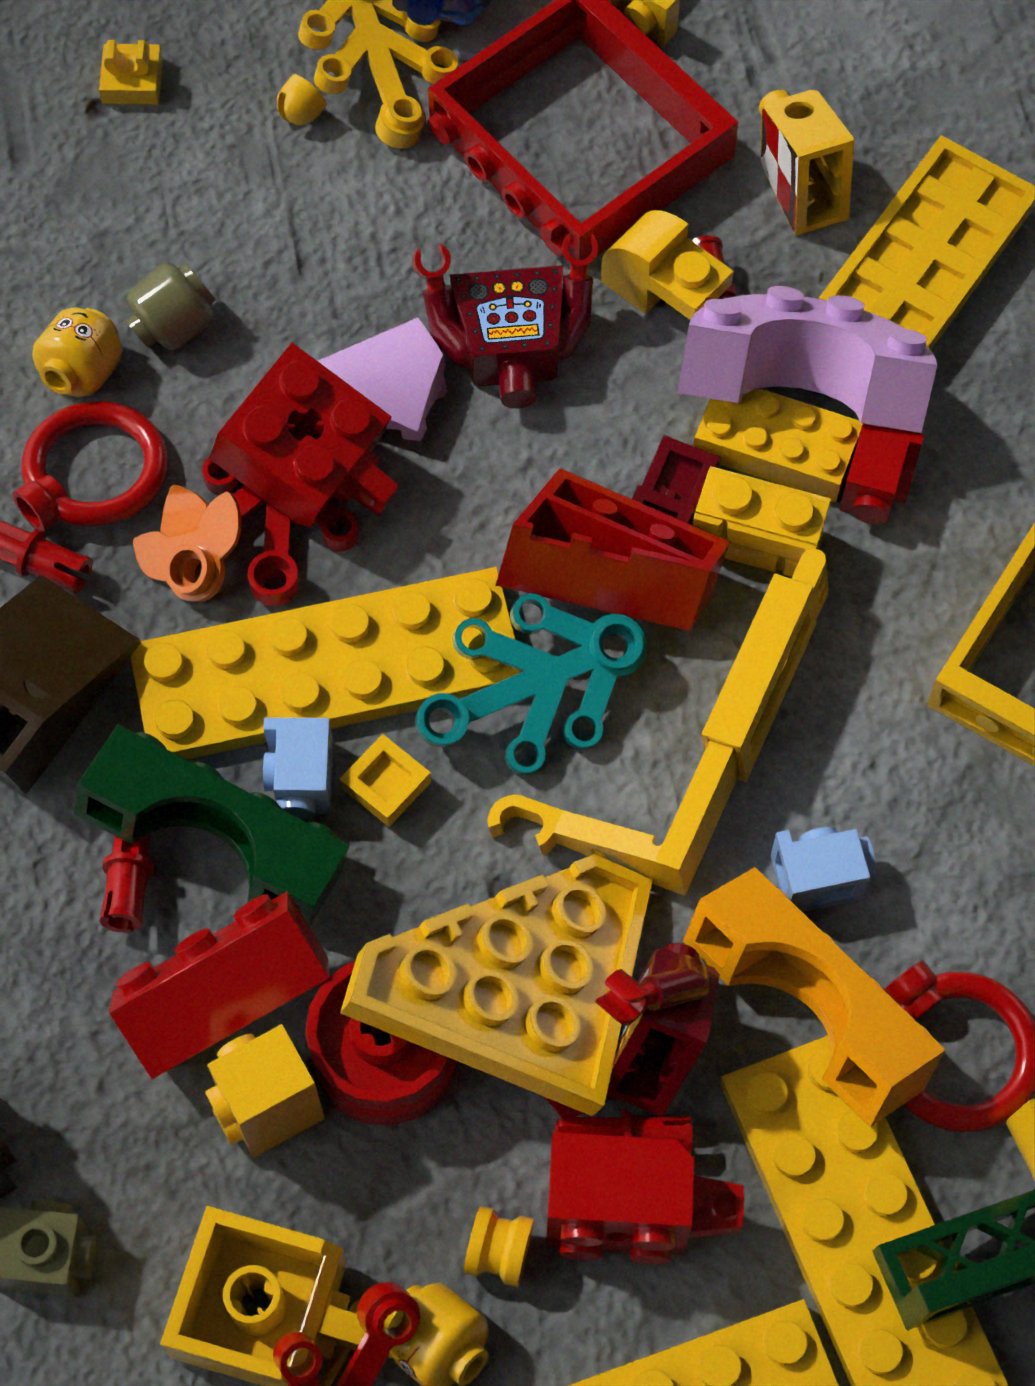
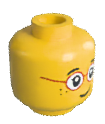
[32,307,123,397]
[384,1282,489,1386]

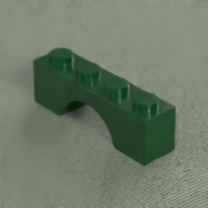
[74,724,350,927]

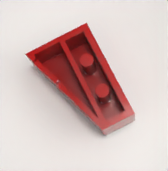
[495,468,730,631]

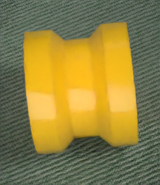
[463,1205,534,1288]

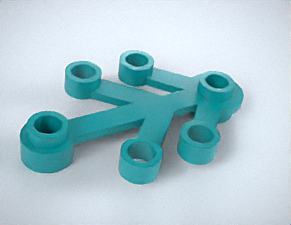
[415,593,647,775]

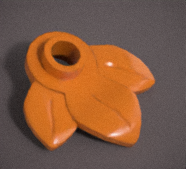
[133,485,242,603]

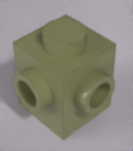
[0,1200,96,1298]

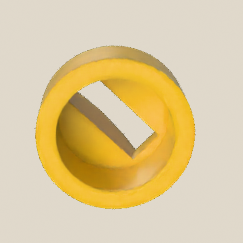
[277,74,328,126]

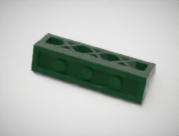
[872,1190,1035,1331]

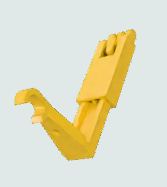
[487,549,829,896]

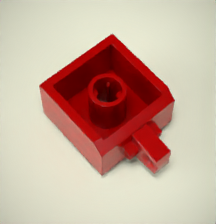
[209,342,399,527]
[546,1132,744,1265]

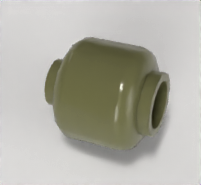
[126,262,216,351]

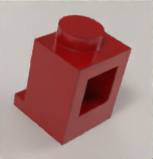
[840,424,925,524]

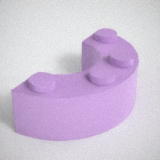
[677,286,937,433]

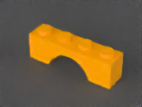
[683,867,946,1127]

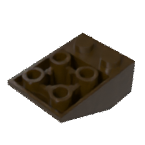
[0,575,141,794]

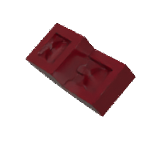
[632,435,721,525]

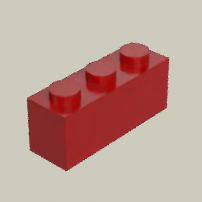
[109,891,330,1080]

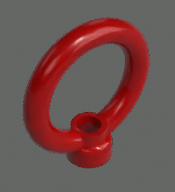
[12,401,168,532]
[884,960,1035,1132]

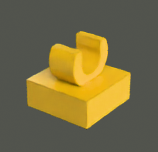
[99,40,163,105]

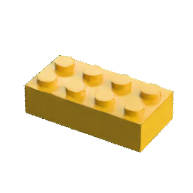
[693,388,863,503]

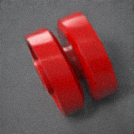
[305,961,457,1126]

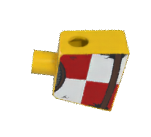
[758,90,854,236]

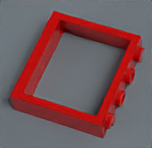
[427,0,739,260]

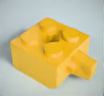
[160,1205,365,1386]

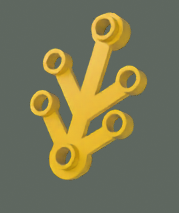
[298,0,458,149]

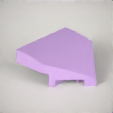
[318,318,448,441]

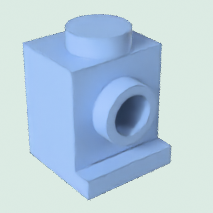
[263,718,333,821]
[771,827,876,912]

